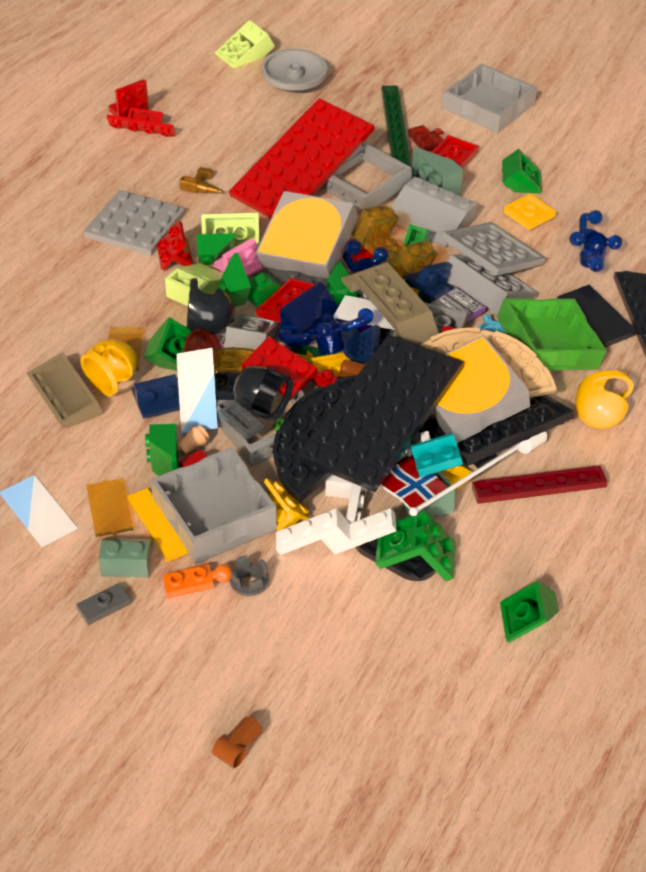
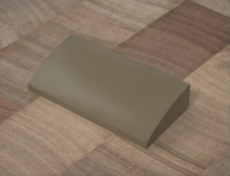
[27,352,103,427]

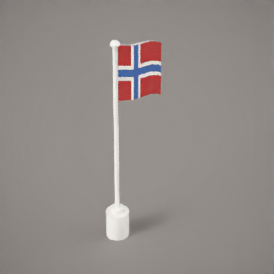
[380,432,547,516]

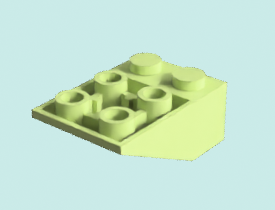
[215,20,275,69]
[165,263,223,306]

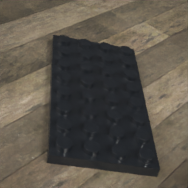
[297,334,464,492]

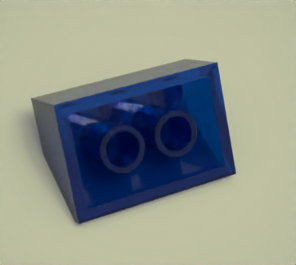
[280,282,339,350]

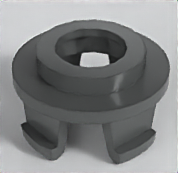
[230,555,269,596]

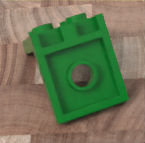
[375,510,456,581]

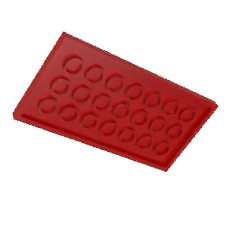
[228,98,375,219]

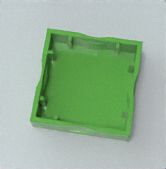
[497,298,607,370]

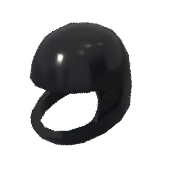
[186,278,235,335]
[232,366,294,422]

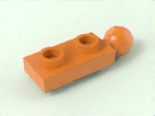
[162,564,232,598]

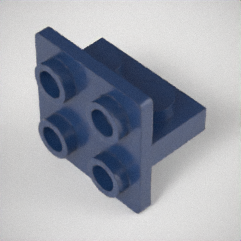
[405,261,454,299]
[343,323,381,364]
[132,374,180,419]

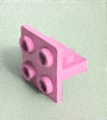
[214,238,266,278]

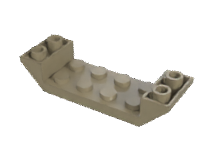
[341,262,439,345]

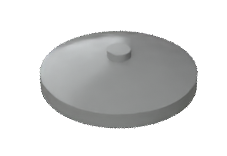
[262,49,327,91]

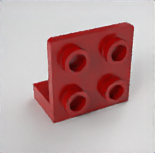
[109,79,149,117]

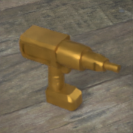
[180,167,223,194]

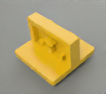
[264,478,311,531]

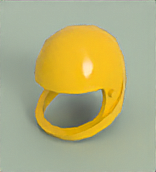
[80,338,137,397]
[575,370,634,429]

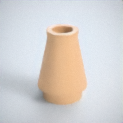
[178,425,209,456]

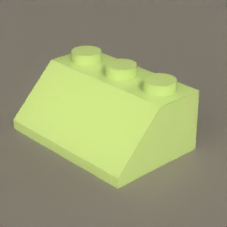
[201,213,259,250]

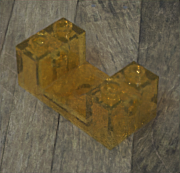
[351,206,438,281]

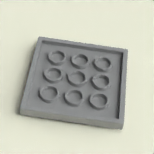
[84,190,185,256]
[441,222,546,276]

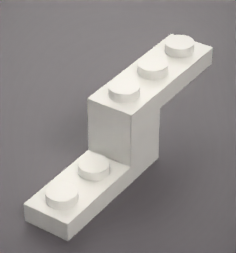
[325,475,367,524]
[276,508,397,555]

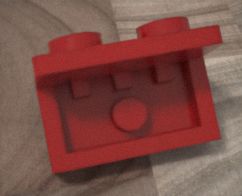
[157,221,193,270]

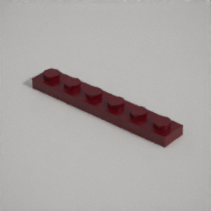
[472,465,608,504]

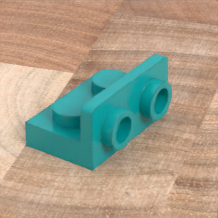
[411,433,463,477]

